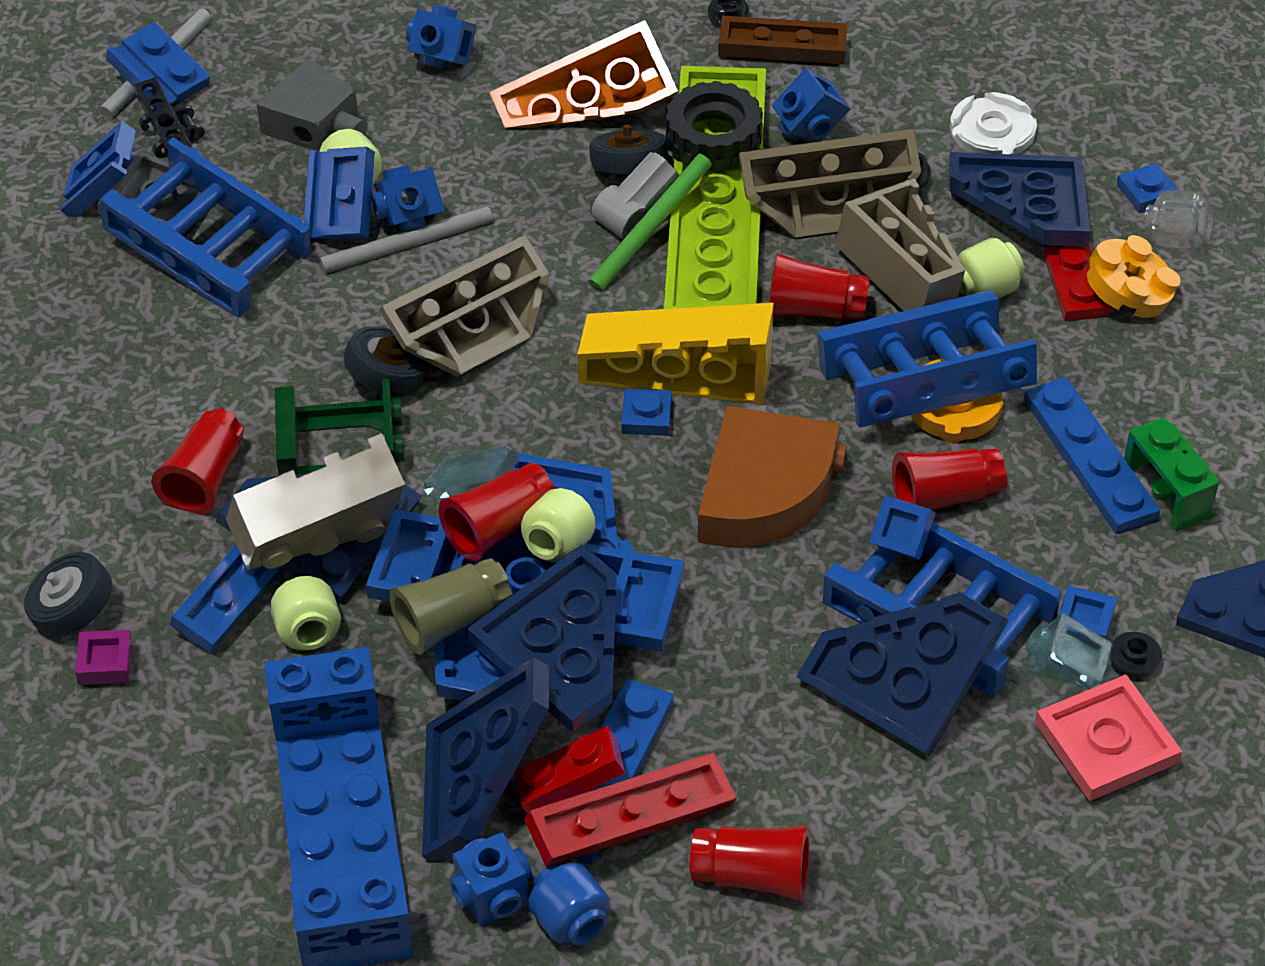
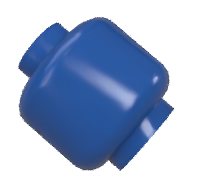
[529,863,610,946]

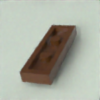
[718,16,847,64]

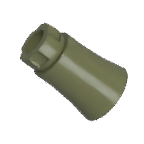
[390,558,513,655]

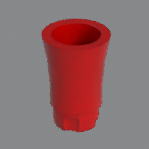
[769,253,869,320]
[151,408,244,515]
[892,448,1007,511]
[438,462,555,562]
[689,825,810,902]

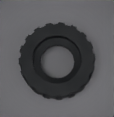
[666,81,763,173]

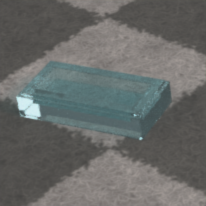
[422,446,519,499]

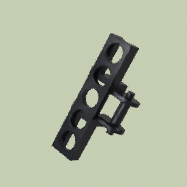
[134,77,205,157]

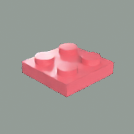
[1035,675,1182,802]

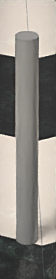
[99,8,212,119]
[319,206,493,274]

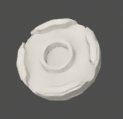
[950,92,1037,155]

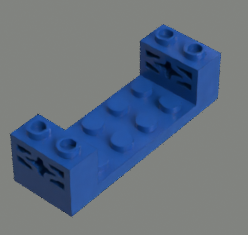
[264,647,414,966]

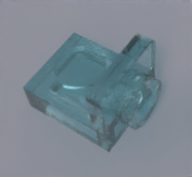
[1024,613,1113,690]

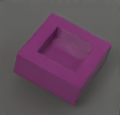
[75,629,133,685]

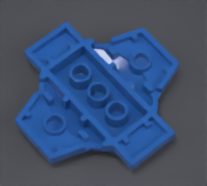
[366,453,684,701]

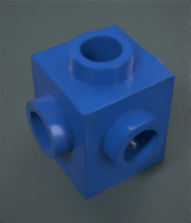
[406,5,477,69]
[771,68,851,143]
[371,165,445,232]
[449,832,533,927]

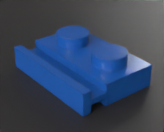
[106,22,210,110]
[60,121,136,217]
[304,146,375,240]

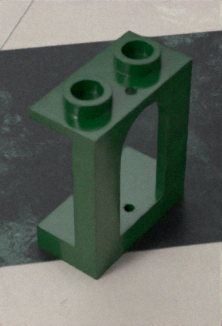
[275,379,405,476]

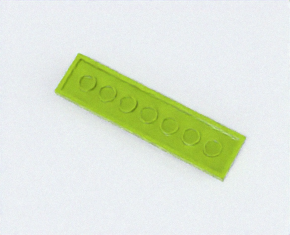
[664,66,766,309]

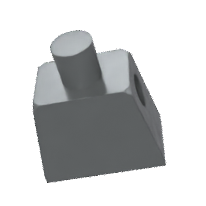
[257,58,367,152]

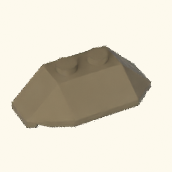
[739,129,921,238]
[379,235,549,377]

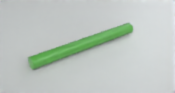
[588,154,712,292]

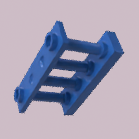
[100,137,310,318]
[817,290,1037,428]
[822,523,1062,698]

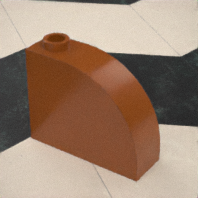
[698,406,847,547]

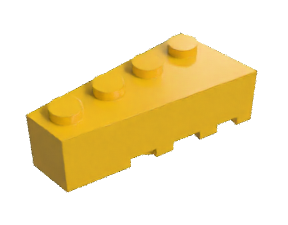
[577,303,774,405]

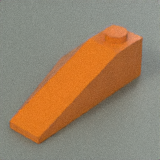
[490,20,679,129]

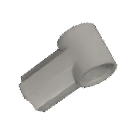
[592,152,679,240]

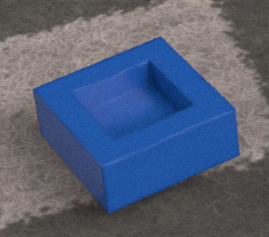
[1116,163,1179,213]
[622,389,672,436]
[869,495,936,560]
[1054,585,1117,648]

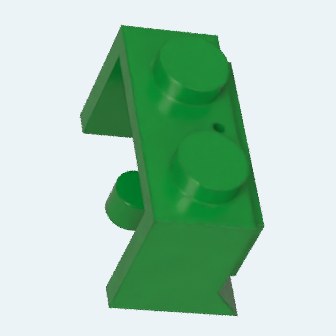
[1124,417,1220,532]

